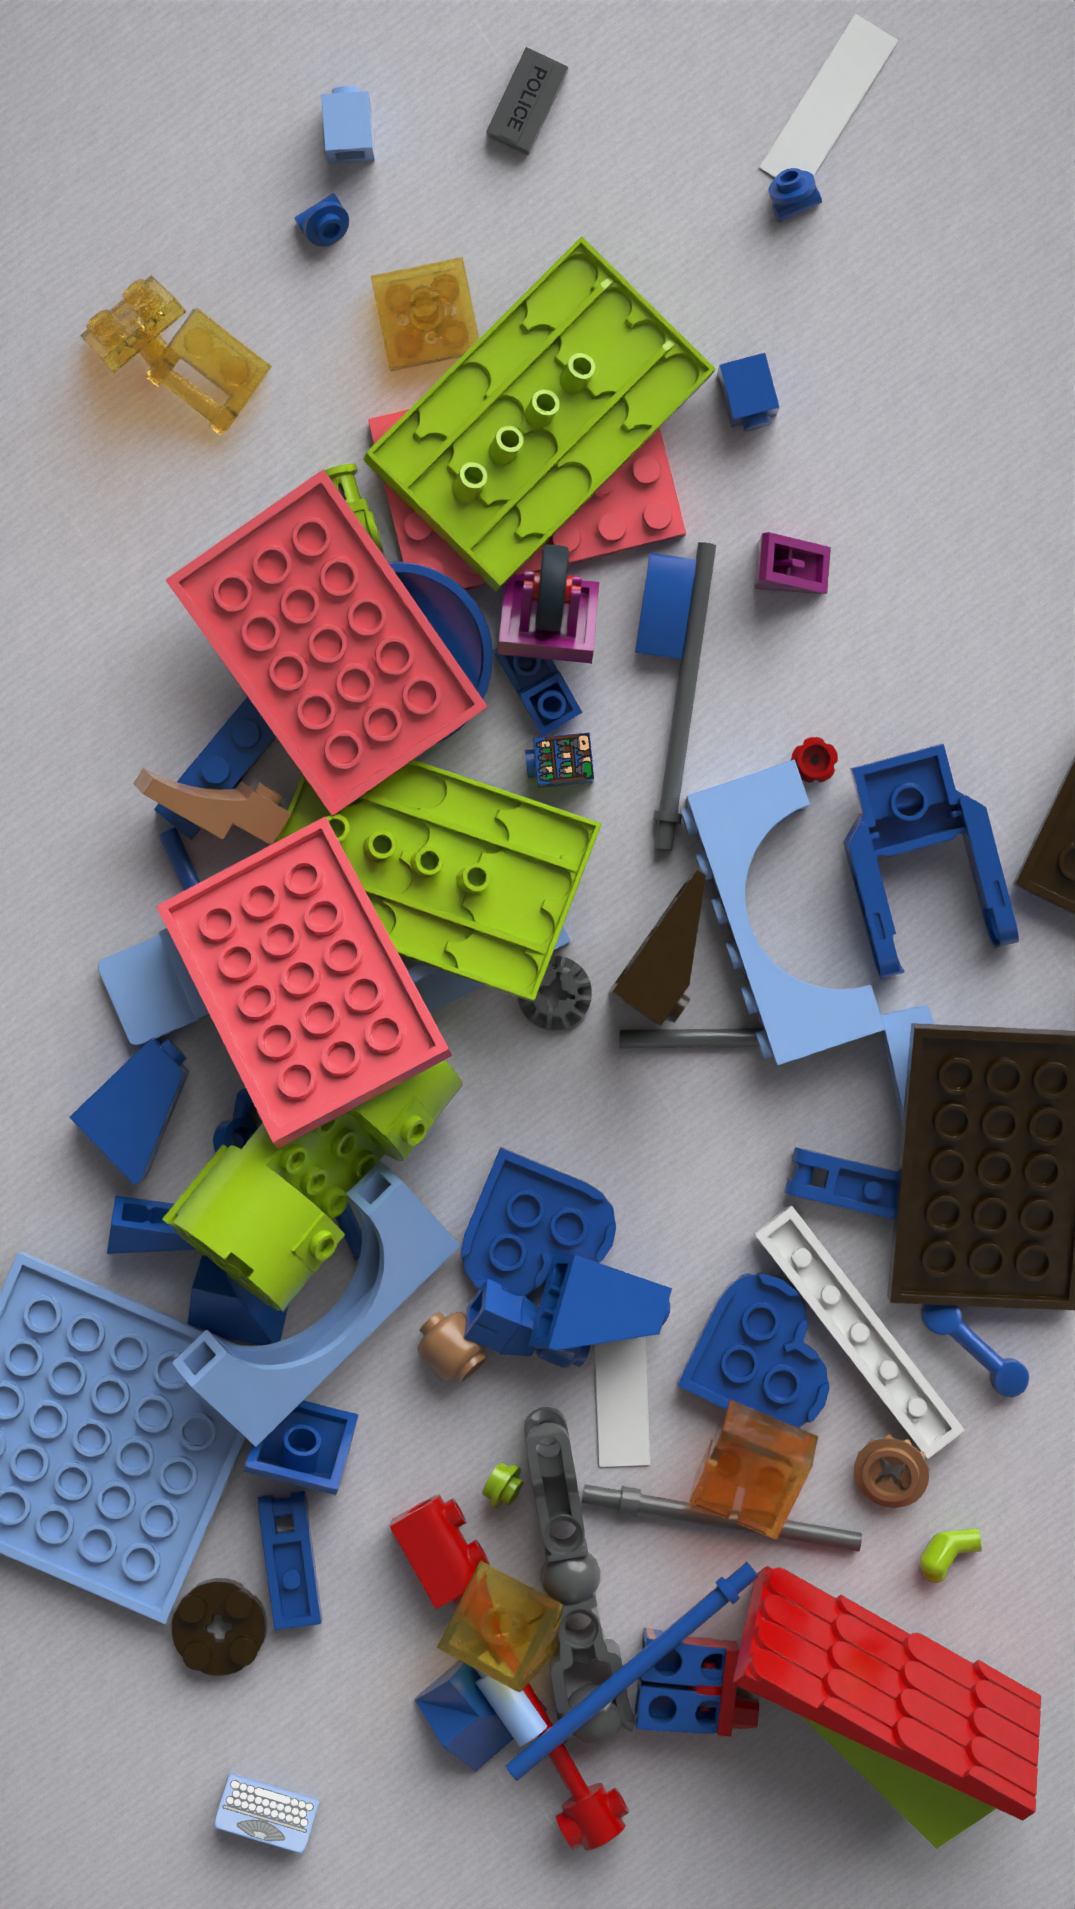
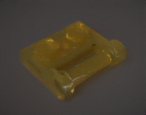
[145,308,272,435]

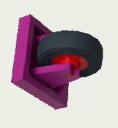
[498,545,600,664]

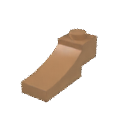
[133,768,291,845]

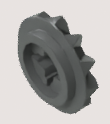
[517,956,592,1030]

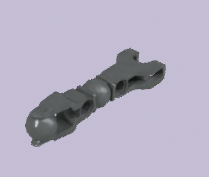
[524,1407,635,1744]

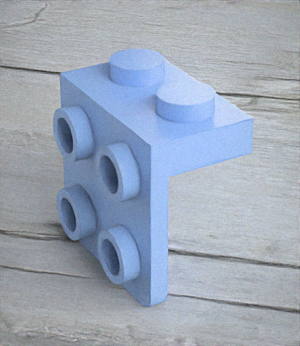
[98,928,210,1045]

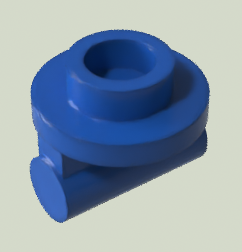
[768,168,822,223]
[294,193,349,246]

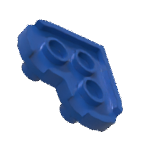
[461,1146,616,1296]
[676,1273,830,1432]

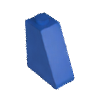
[69,1038,189,1186]
[528,1254,672,1350]

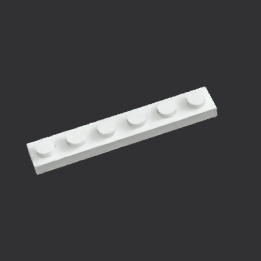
[754,1205,965,1459]

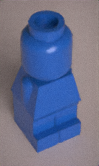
[464,1279,591,1368]

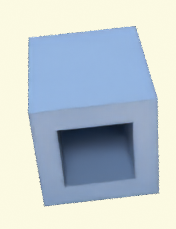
[321,86,375,163]

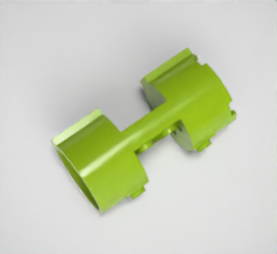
[162,1060,463,1312]

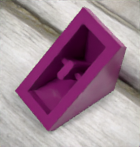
[754,532,831,594]

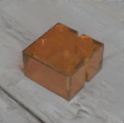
[689,1400,818,1540]

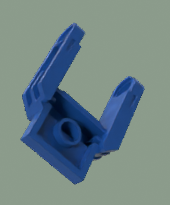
[843,744,1019,979]

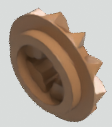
[854,1434,930,1508]

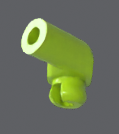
[919,1528,982,1583]

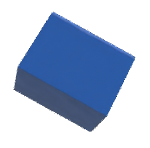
[244,1400,359,1495]

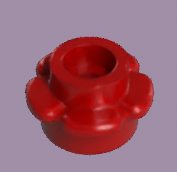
[791,737,838,783]

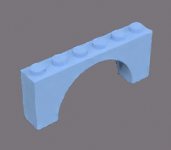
[680,760,886,1066]
[172,1161,461,1447]

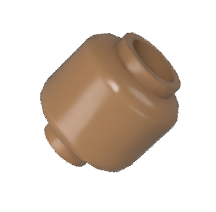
[418,1312,487,1383]

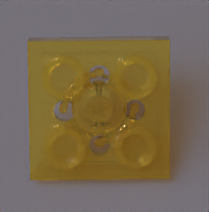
[371,257,479,371]
[80,275,186,376]

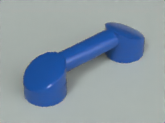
[920,1304,1030,1398]

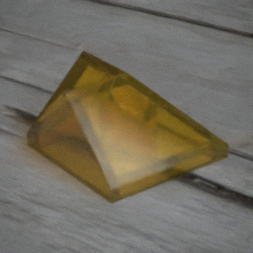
[437,1561,563,1692]

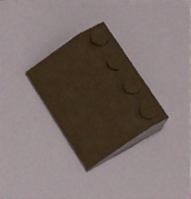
[609,870,706,1026]

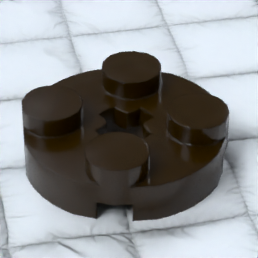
[172,1578,267,1676]

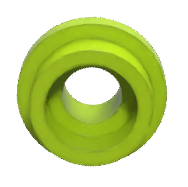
[482,1462,524,1509]

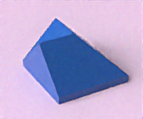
[188,1255,289,1346]
[415,1640,547,1771]

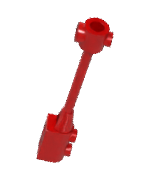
[389,1494,629,1851]

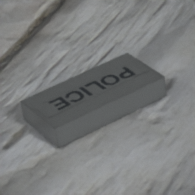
[486,47,568,156]

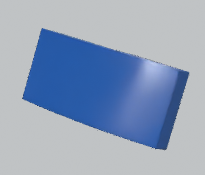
[635,553,696,659]
[493,648,583,736]

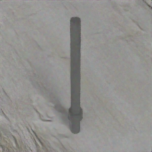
[581,1484,862,1552]

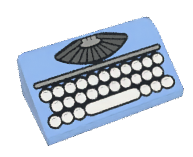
[213,1773,319,1854]

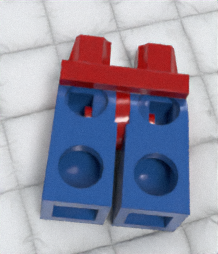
[634,1628,759,1737]

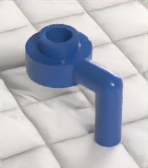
[213,1088,258,1153]

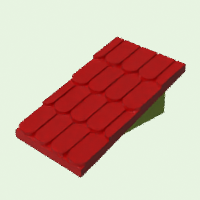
[733,1566,1041,1849]

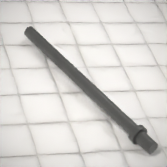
[653,542,717,851]

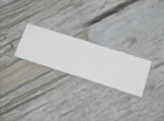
[759,13,899,178]
[594,1336,650,1467]

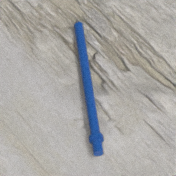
[505,1562,759,1781]

